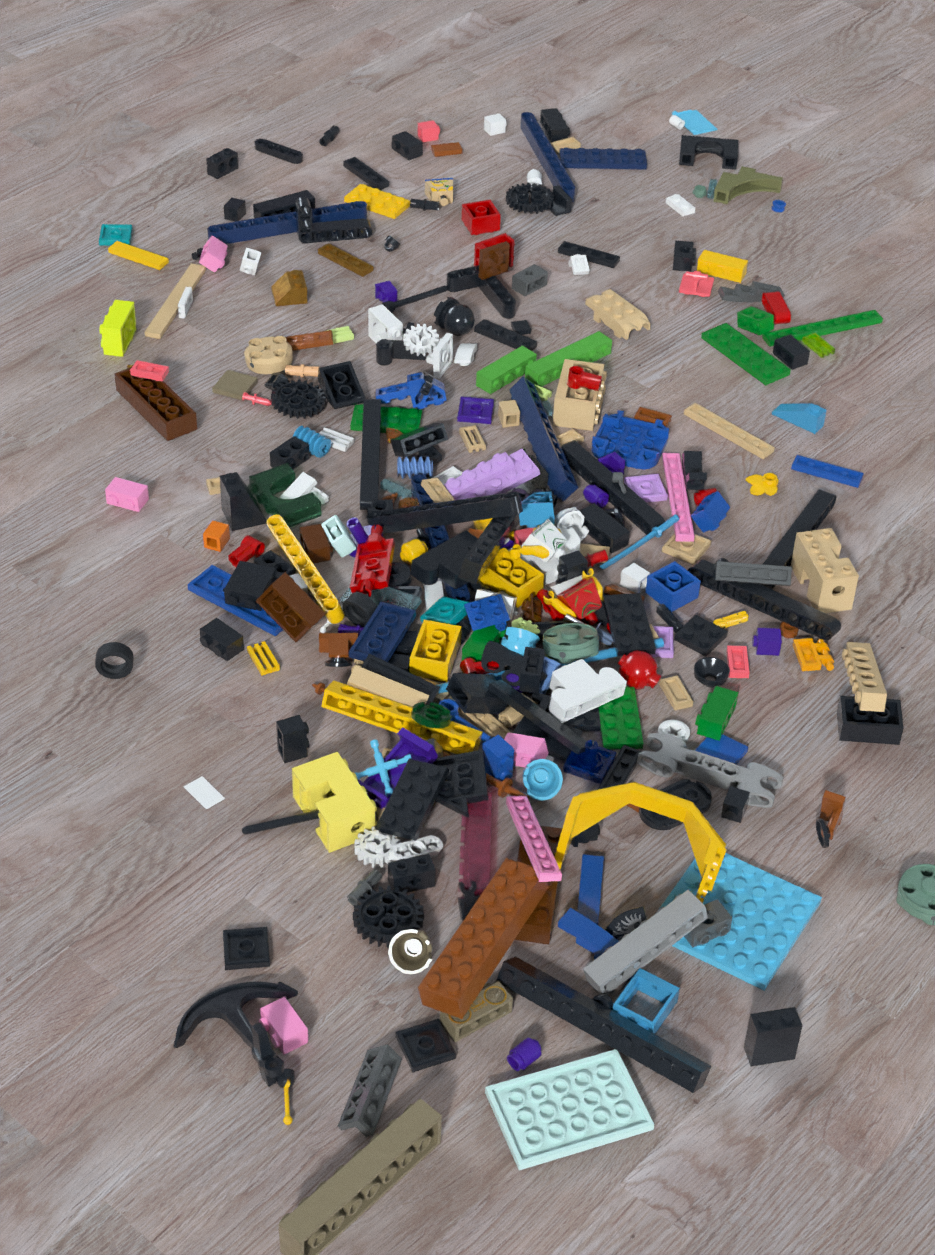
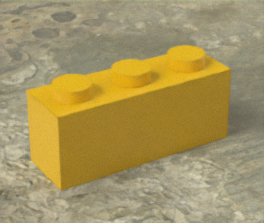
[697,250,748,283]

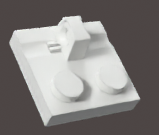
[426,333,453,379]

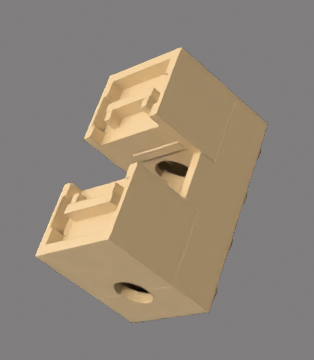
[791,528,859,613]

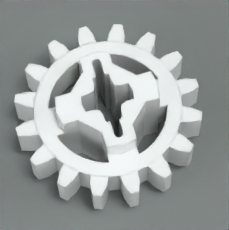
[403,324,439,356]
[354,826,400,868]

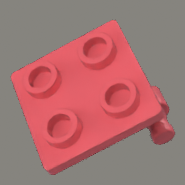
[679,271,714,297]

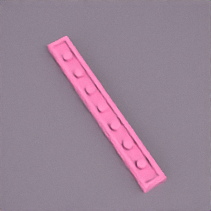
[662,453,695,542]
[506,796,562,882]

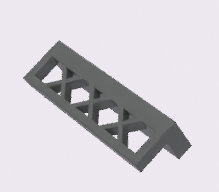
[714,561,792,586]
[338,1044,402,1137]

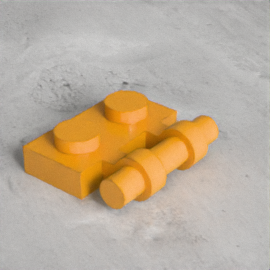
[793,638,834,671]

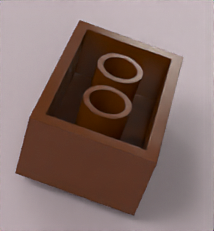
[256,572,325,642]

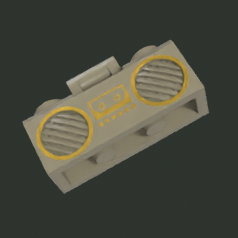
[440,981,513,1042]

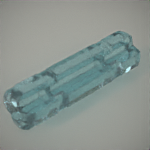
[707,179,718,199]
[380,479,412,500]

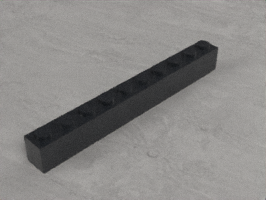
[458,488,531,585]
[496,956,712,1093]

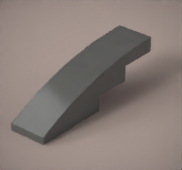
[718,281,785,302]

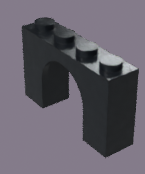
[679,135,739,170]

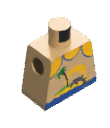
[425,178,453,206]

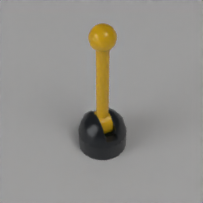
[276,1068,295,1125]

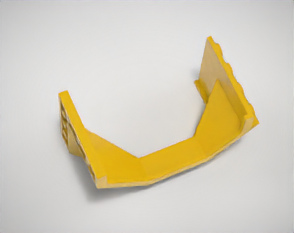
[554,782,726,903]

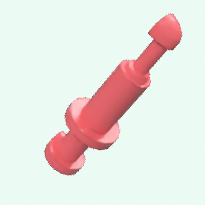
[242,392,271,406]

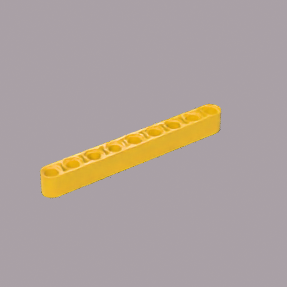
[266,515,345,624]

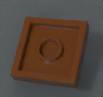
[479,241,510,280]

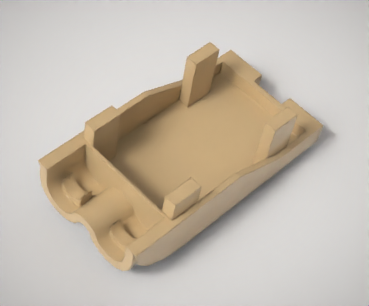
[585,289,650,340]

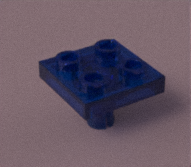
[563,740,616,784]

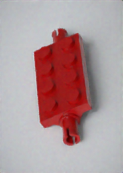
[350,525,395,597]

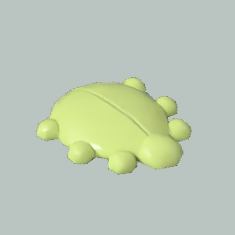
[511,617,540,634]

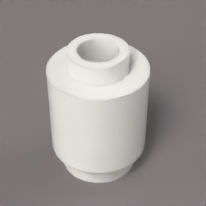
[527,169,542,186]

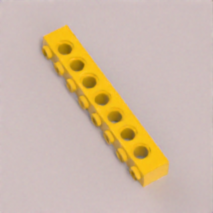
[321,680,483,754]

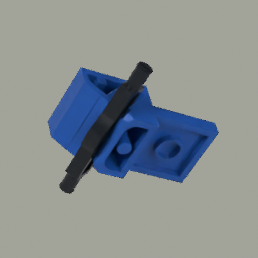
[375,372,447,409]

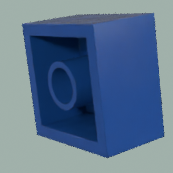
[645,561,701,612]

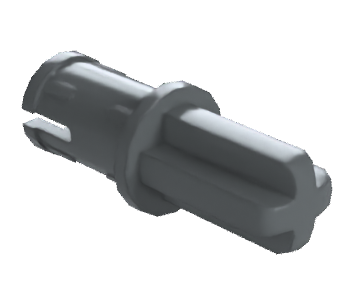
[347,869,382,906]

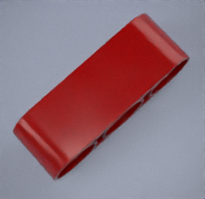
[762,291,791,325]

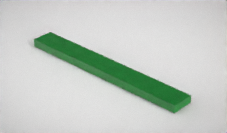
[762,310,883,347]

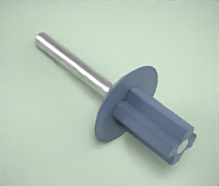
[565,614,613,647]

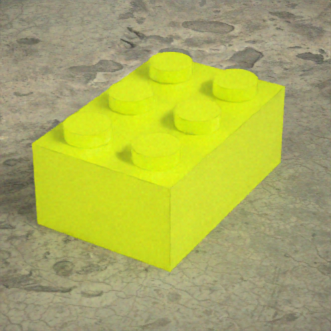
[99,300,137,357]

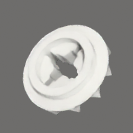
[658,720,690,742]

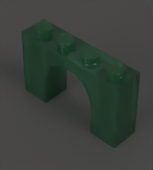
[248,463,321,528]

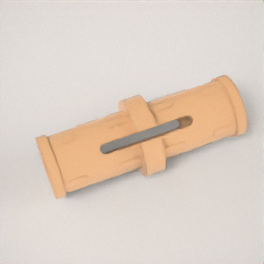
[285,364,320,378]

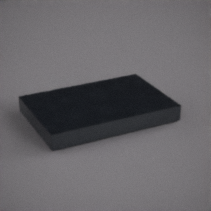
[513,716,583,762]

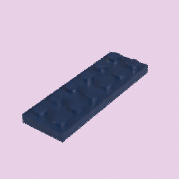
[559,147,647,170]

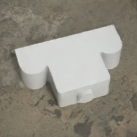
[508,528,581,585]
[549,659,627,723]

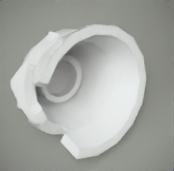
[554,507,589,542]

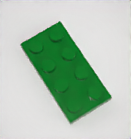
[350,404,422,435]
[598,687,644,750]

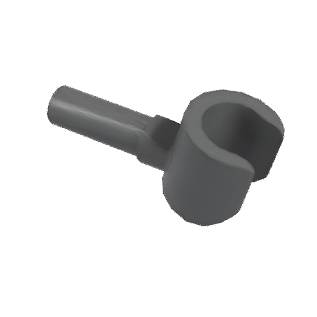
[612,472,627,494]

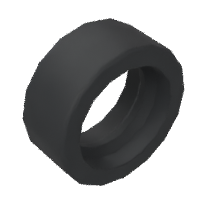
[342,592,378,628]
[95,642,134,679]

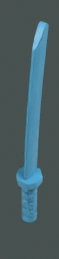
[600,514,679,569]

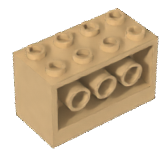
[553,359,607,431]

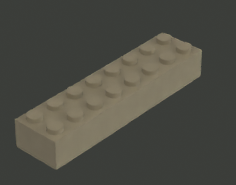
[279,1098,442,1255]

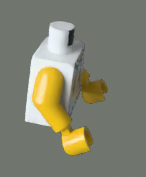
[510,519,567,562]

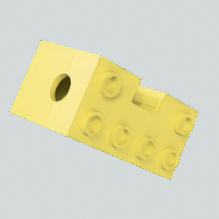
[292,752,377,853]

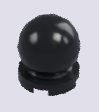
[434,297,475,336]

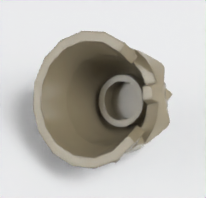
[388,929,433,975]

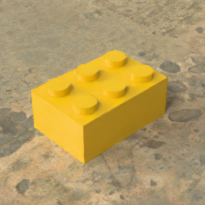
[479,548,544,608]
[409,620,461,682]

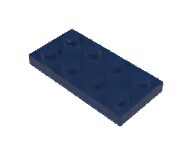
[349,602,416,662]

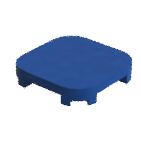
[591,410,669,470]

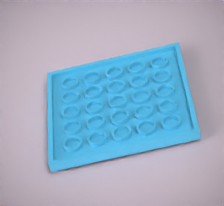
[659,853,822,991]

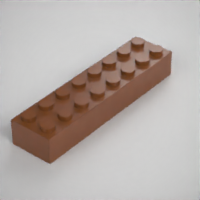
[418,858,548,1019]

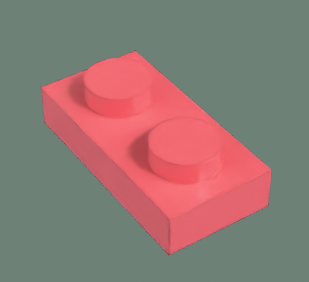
[130,360,169,382]
[726,645,750,678]

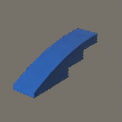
[558,908,636,980]

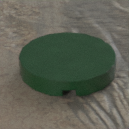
[411,702,452,728]

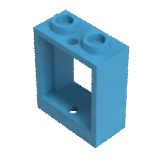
[613,968,680,1034]

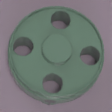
[543,623,599,664]
[896,864,935,925]

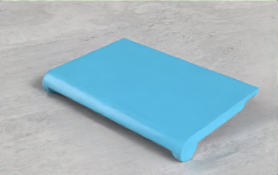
[672,110,717,135]

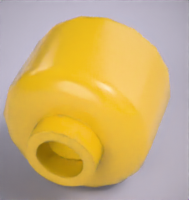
[400,539,428,566]

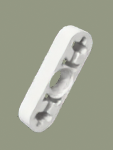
[388,835,443,862]

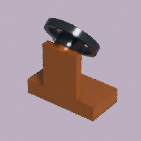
[319,633,358,667]
[816,790,846,848]

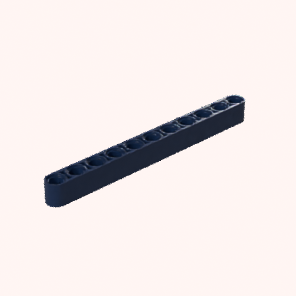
[520,112,575,202]
[207,201,367,244]
[411,474,470,602]

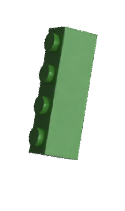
[476,346,537,394]

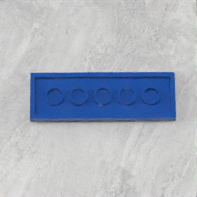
[187,565,283,636]

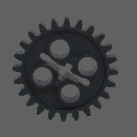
[506,183,554,214]
[271,379,326,419]
[353,885,424,948]

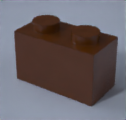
[299,524,333,564]

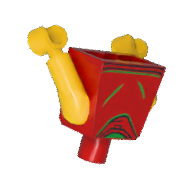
[543,568,603,625]

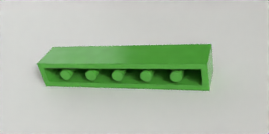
[525,331,612,387]

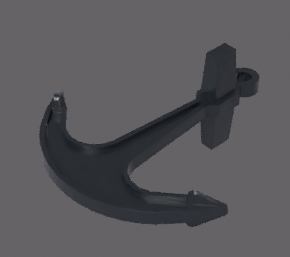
[174,981,298,1087]

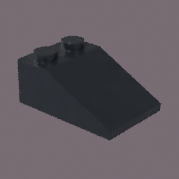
[318,361,366,410]

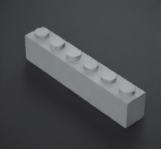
[583,890,708,994]

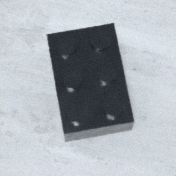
[837,696,904,745]

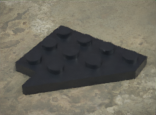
[432,750,489,817]

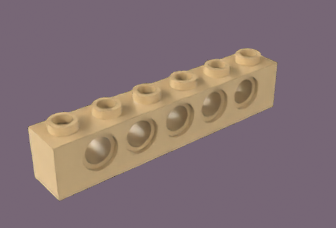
[842,642,887,712]

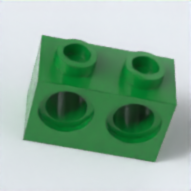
[737,306,774,336]

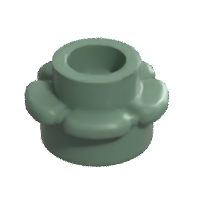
[692,185,707,198]

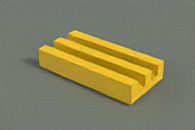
[247,641,280,676]

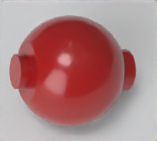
[618,651,661,690]

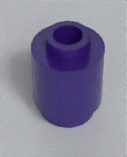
[583,485,609,508]
[507,1037,541,1071]

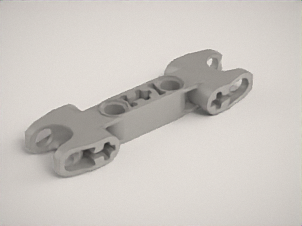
[637,733,784,808]

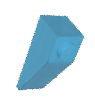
[772,403,826,434]

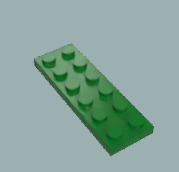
[701,323,791,386]

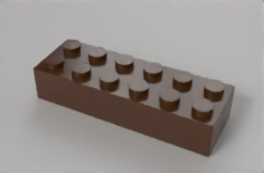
[114,367,197,441]
[515,826,562,945]

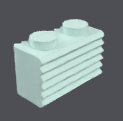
[322,515,356,557]

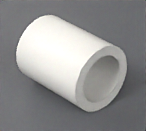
[669,115,685,130]

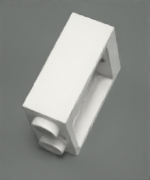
[368,304,403,343]

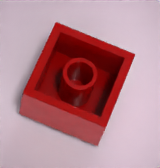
[461,200,501,235]

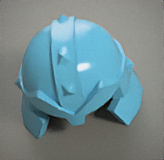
[501,627,540,657]
[523,759,563,801]

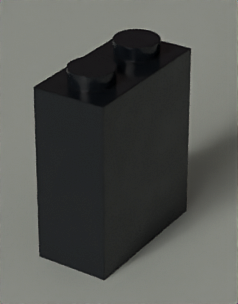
[224,561,276,611]
[446,673,507,714]
[744,1007,803,1067]

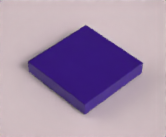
[457,397,494,424]

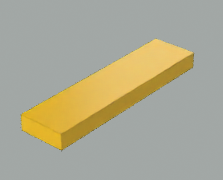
[108,241,169,270]

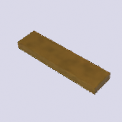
[318,243,374,277]

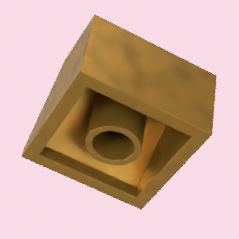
[271,270,307,307]

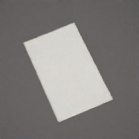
[184,776,225,809]

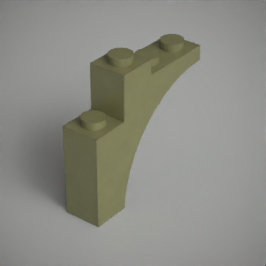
[713,166,783,204]

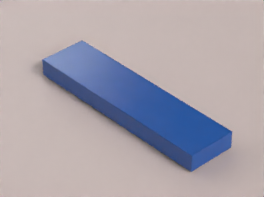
[791,455,864,488]
[577,854,604,925]

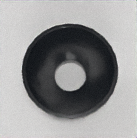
[694,657,730,687]

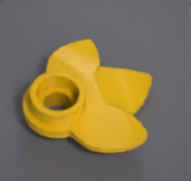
[745,473,779,496]

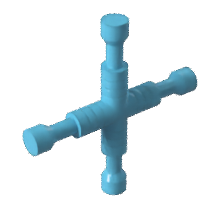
[355,739,412,797]

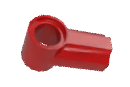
[567,366,602,391]
[228,535,265,567]
[460,658,499,674]

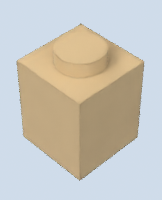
[498,400,520,427]

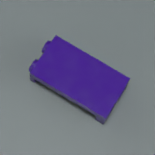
[358,727,438,809]

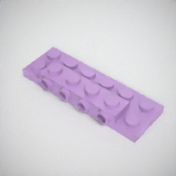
[444,449,540,500]

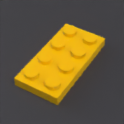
[344,184,410,219]

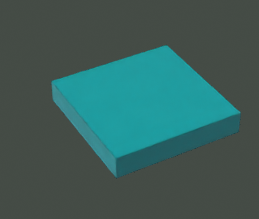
[99,224,133,246]
[420,597,470,625]

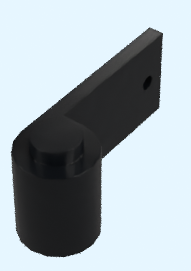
[376,339,426,366]

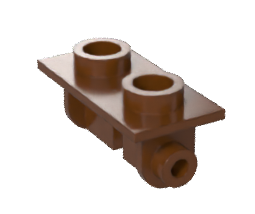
[521,593,542,623]

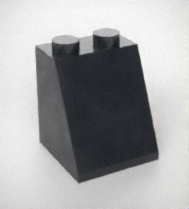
[220,472,267,531]

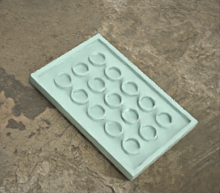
[485,1049,654,1170]

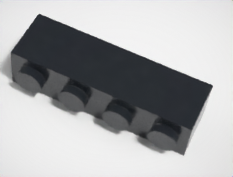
[253,190,315,218]

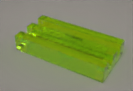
[802,333,835,358]

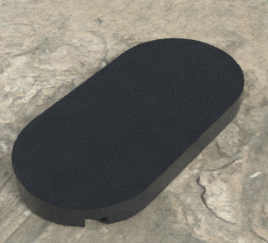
[639,779,712,830]

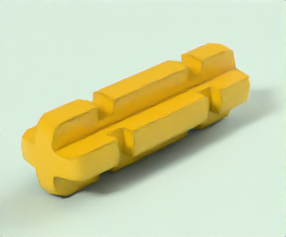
[713,611,749,629]

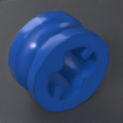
[771,200,786,212]

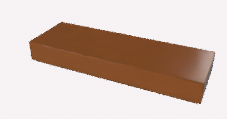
[285,330,333,351]

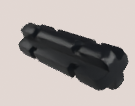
[656,604,683,633]

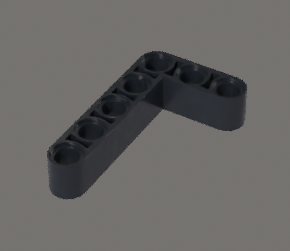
[296,197,373,244]
[446,265,516,319]

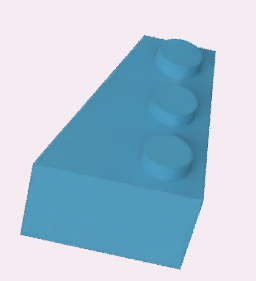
[519,491,555,528]

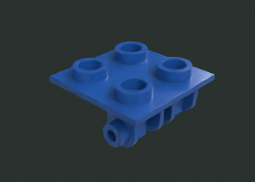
[464,593,510,631]

